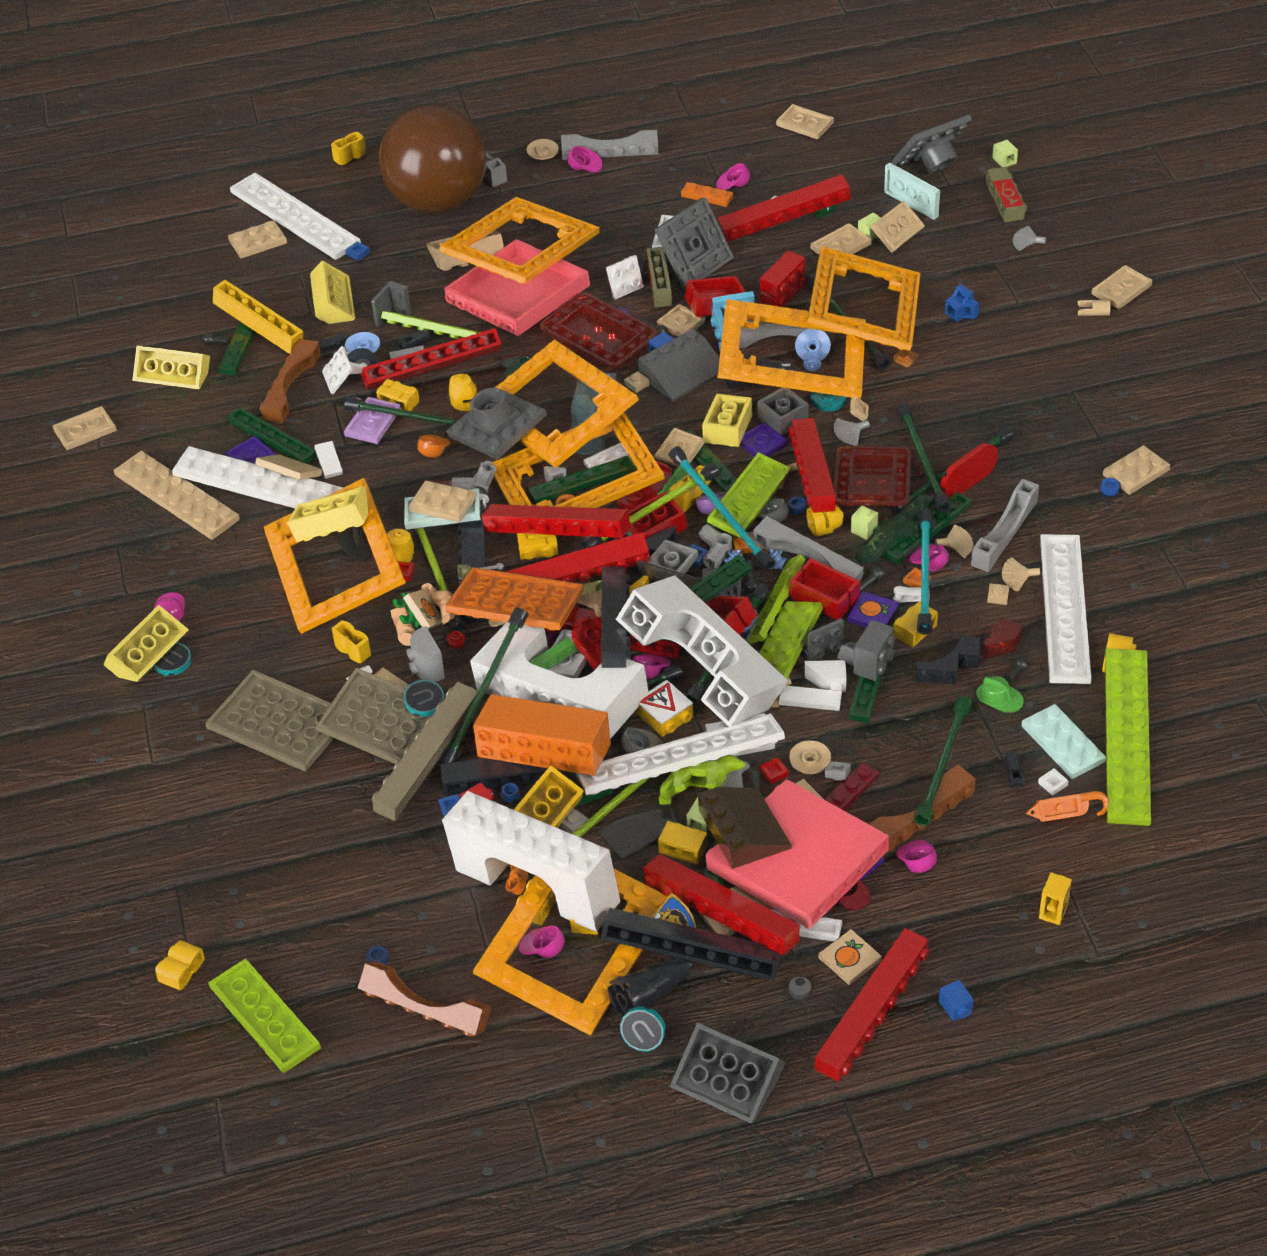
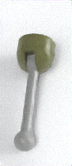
[457,563,504,580]

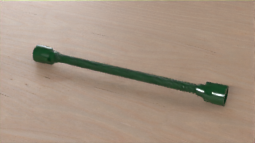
[914,696,972,826]

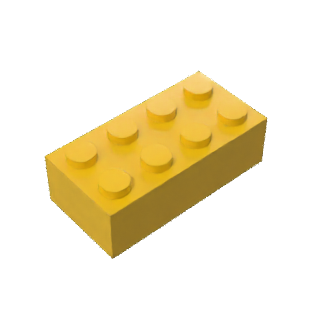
[514,765,584,828]

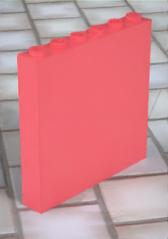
[444,239,590,336]
[706,779,889,930]

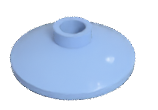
[795,329,831,360]
[345,332,380,353]

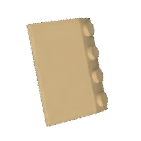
[426,230,504,271]

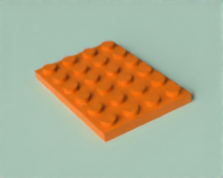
[446,567,584,630]

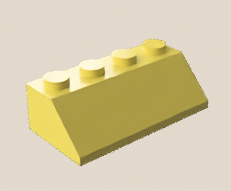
[310,261,355,324]
[133,346,210,389]
[287,486,369,542]
[104,605,189,682]

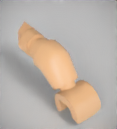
[421,583,455,625]
[391,607,415,646]

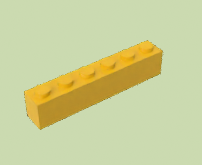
[213,280,303,354]

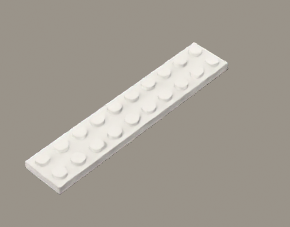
[230,173,361,260]
[172,446,343,508]
[1040,534,1091,684]
[576,714,785,795]

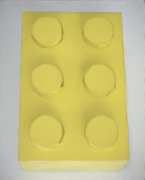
[702,394,752,447]

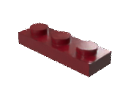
[824,762,879,811]

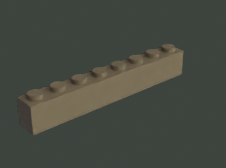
[372,681,479,821]

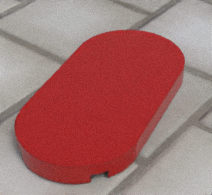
[941,443,998,497]
[616,461,672,511]
[571,617,631,670]

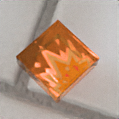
[893,350,918,368]

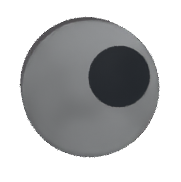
[788,977,811,1000]

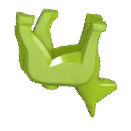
[659,755,746,805]

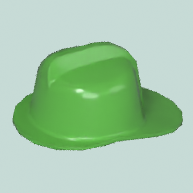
[976,676,1024,713]

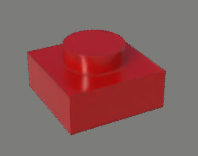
[398,561,415,582]
[760,757,789,784]

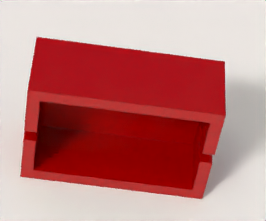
[760,251,806,307]
[685,276,745,317]
[789,558,860,620]
[705,596,757,636]

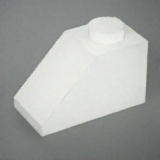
[805,660,846,692]

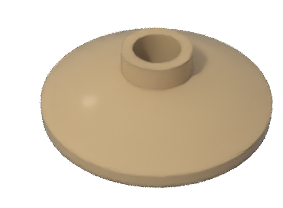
[526,139,559,160]
[789,741,831,774]

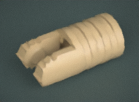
[1078,300,1110,316]

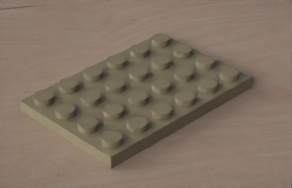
[316,668,433,764]
[205,670,334,772]

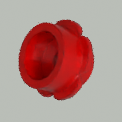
[446,631,466,649]

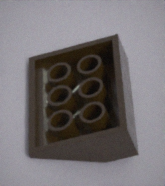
[698,787,792,869]

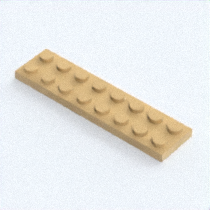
[114,451,240,540]

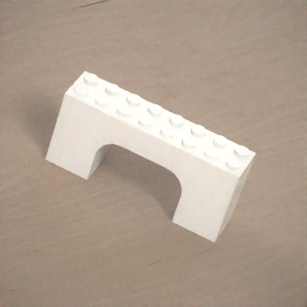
[616,575,788,727]
[470,622,648,739]
[442,791,620,931]

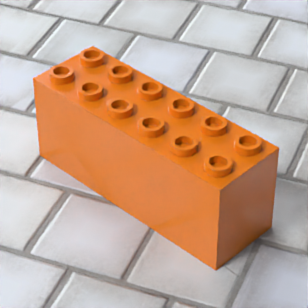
[473,694,611,776]

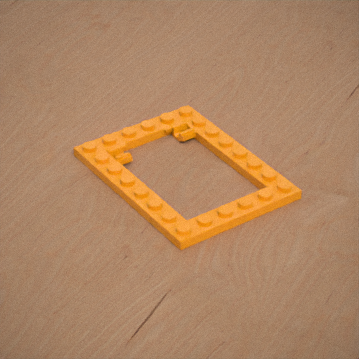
[440,197,600,284]
[807,246,920,351]
[717,299,866,399]
[494,340,639,468]
[492,413,665,508]
[264,478,406,634]
[473,868,668,1036]

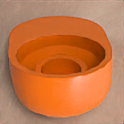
[417,434,451,458]

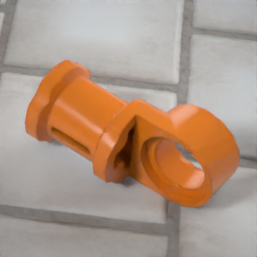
[506,864,529,895]

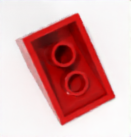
[628,491,688,539]

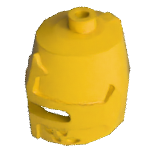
[449,374,477,411]
[806,505,844,536]
[387,529,414,562]

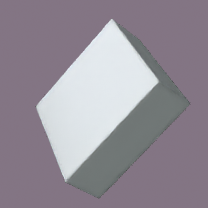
[1038,769,1069,796]

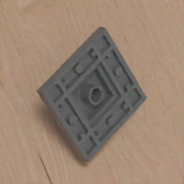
[892,115,972,174]
[654,197,734,290]
[446,387,547,460]

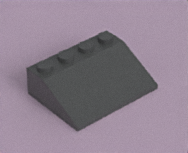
[638,329,719,402]
[669,1023,785,1124]

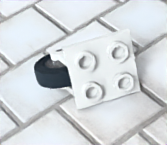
[606,255,647,299]
[322,346,377,394]

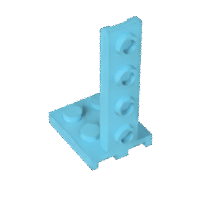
[711,291,754,350]

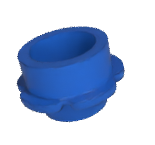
[500,783,521,802]

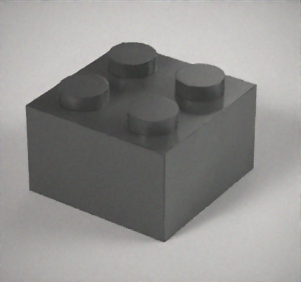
[757,387,809,436]
[854,620,896,681]

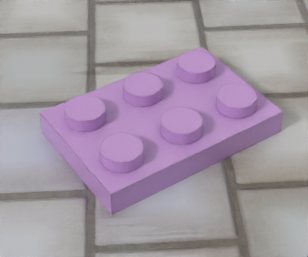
[344,397,401,444]

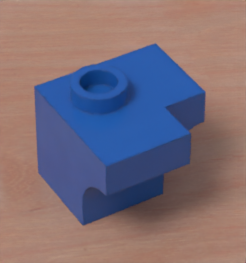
[945,284,979,322]

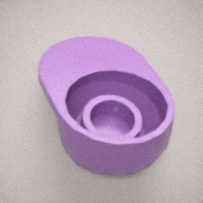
[696,492,727,515]

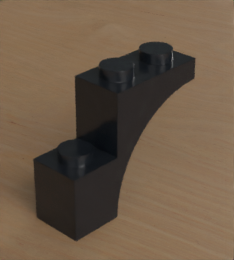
[916,636,980,685]

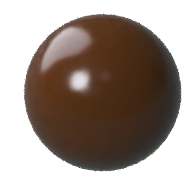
[379,105,486,214]

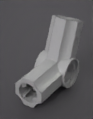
[452,461,496,495]
[699,524,732,568]

